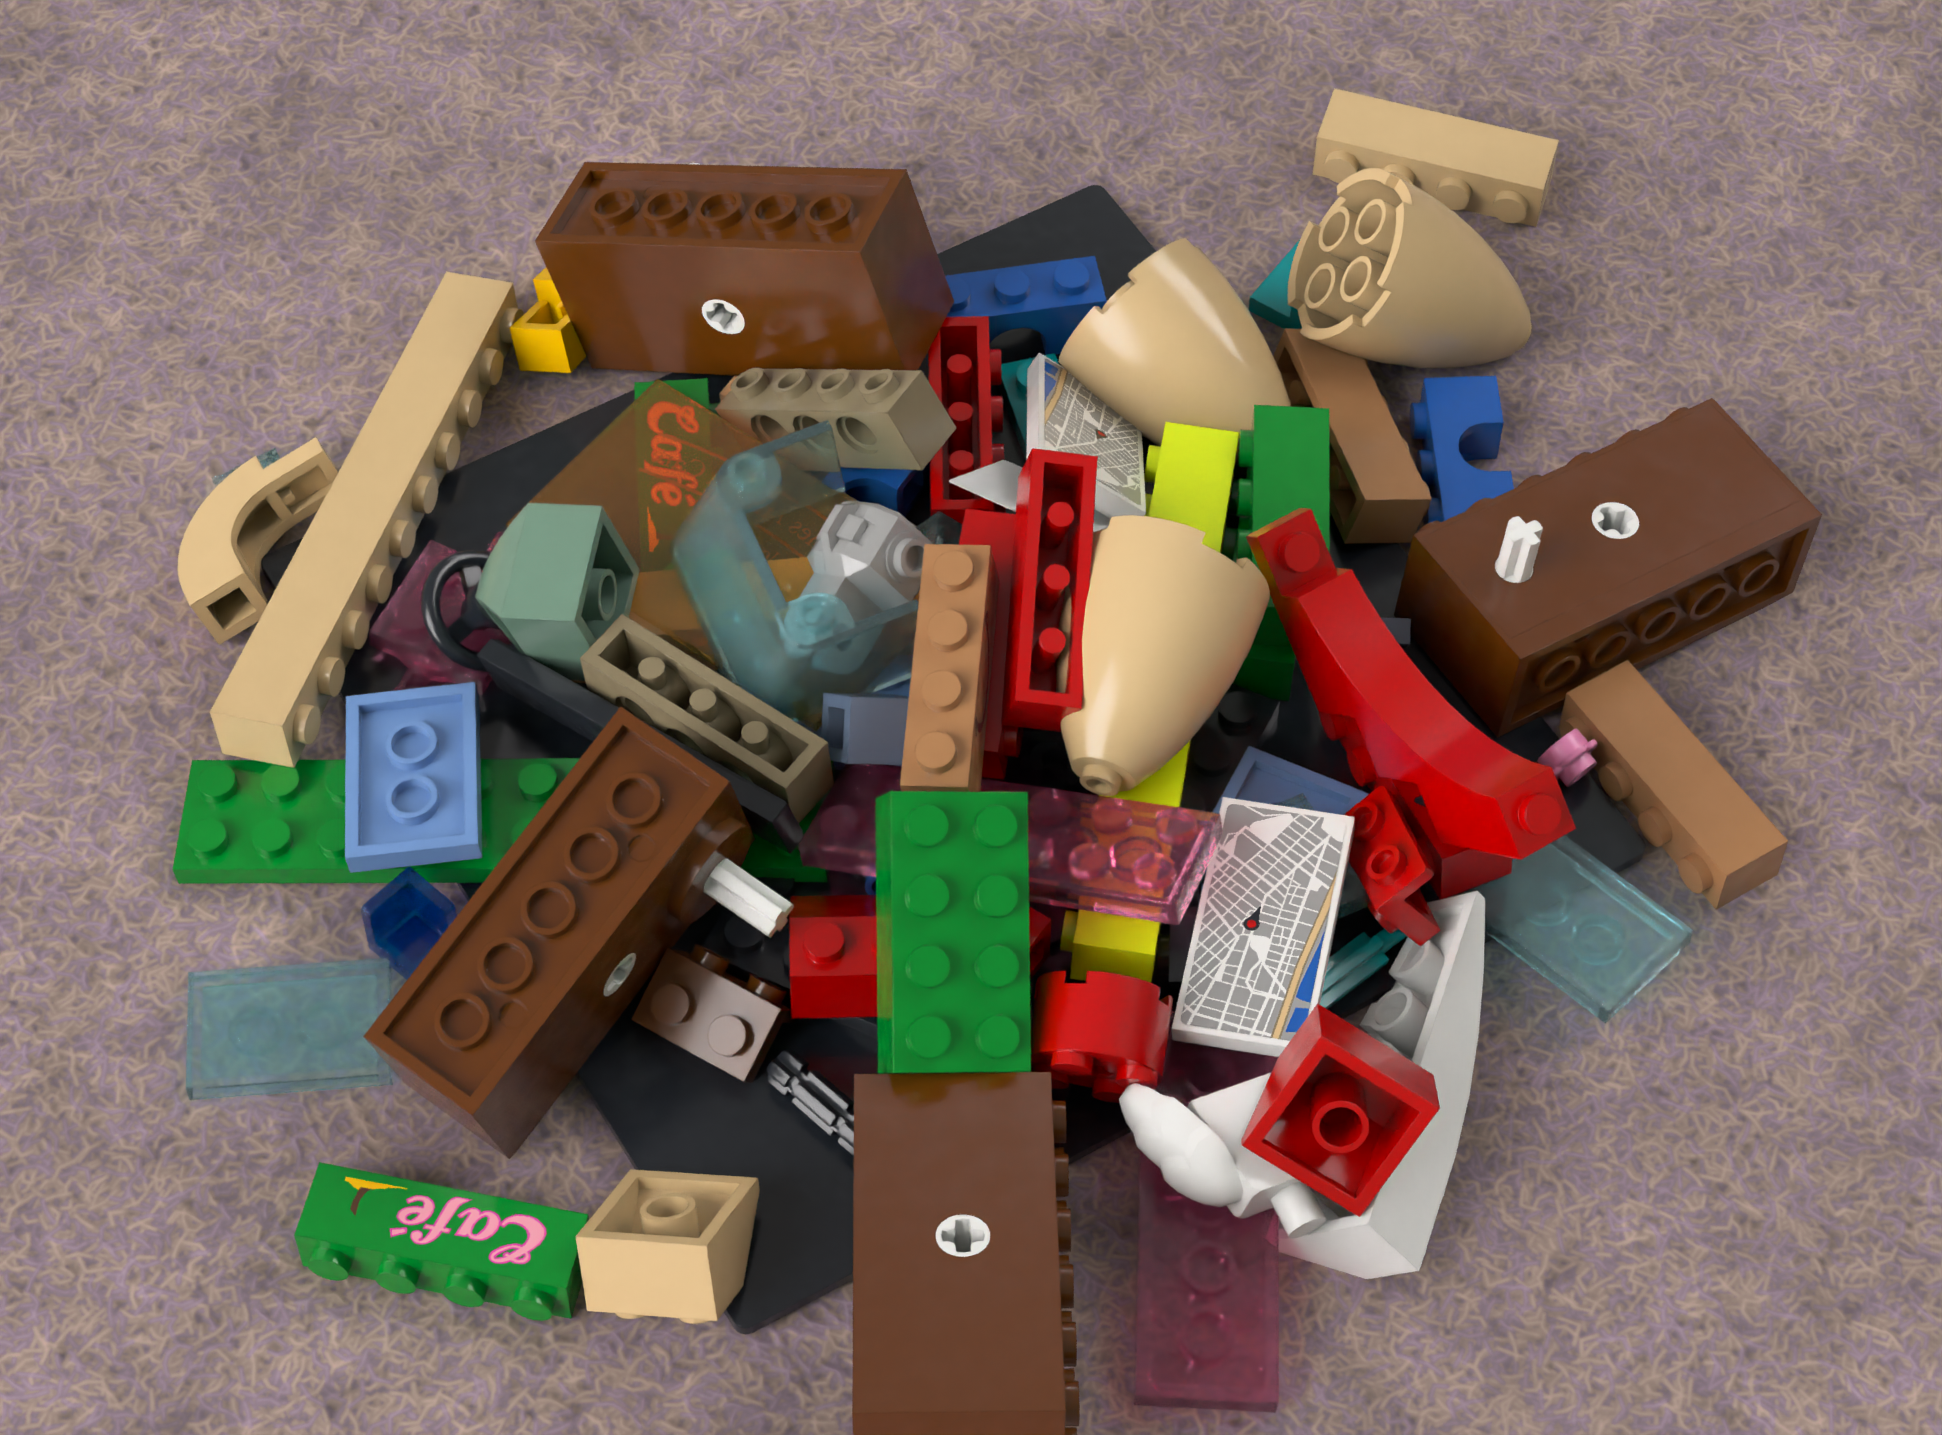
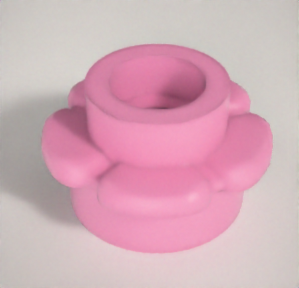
[1537,728,1597,787]

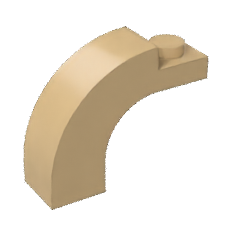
[178,437,339,645]

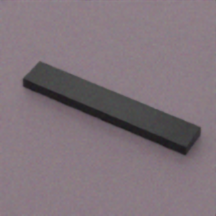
[477,638,804,854]

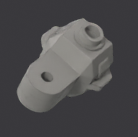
[784,500,933,669]

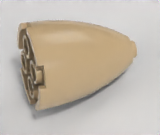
[1287,168,1532,368]
[1058,238,1291,479]
[1056,515,1270,796]

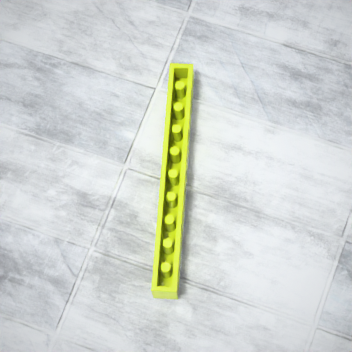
[1060,422,1239,983]

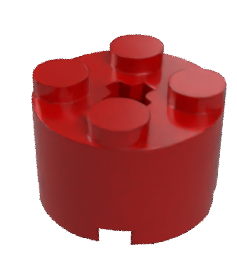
[1031,971,1173,1103]

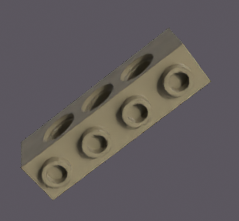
[715,368,956,470]
[580,614,834,823]

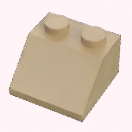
[575,1169,760,1324]

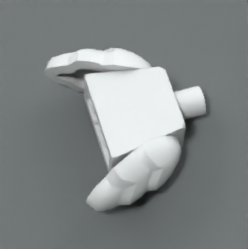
[1119,1073,1327,1239]

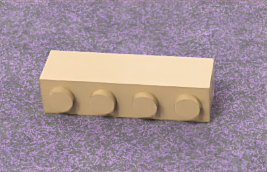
[1313,88,1559,227]

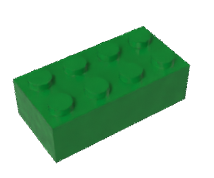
[876,791,1031,1074]

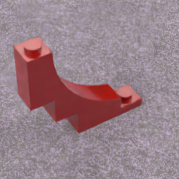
[1246,508,1576,860]

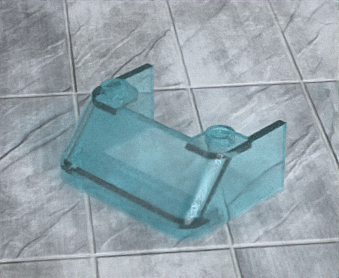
[669,420,918,722]

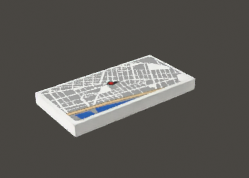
[1026,353,1146,519]
[1172,797,1355,1057]

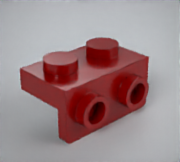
[1344,786,1441,947]

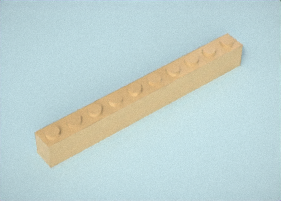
[210,271,524,768]

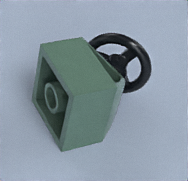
[421,503,640,681]

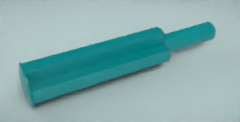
[1320,929,1407,1009]

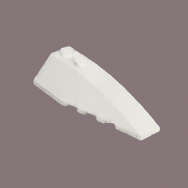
[1264,891,1485,1279]

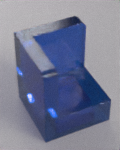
[361,866,457,980]

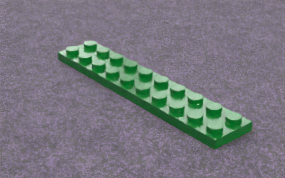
[172,758,835,884]

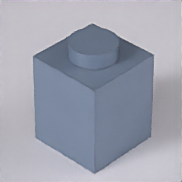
[821,692,909,765]

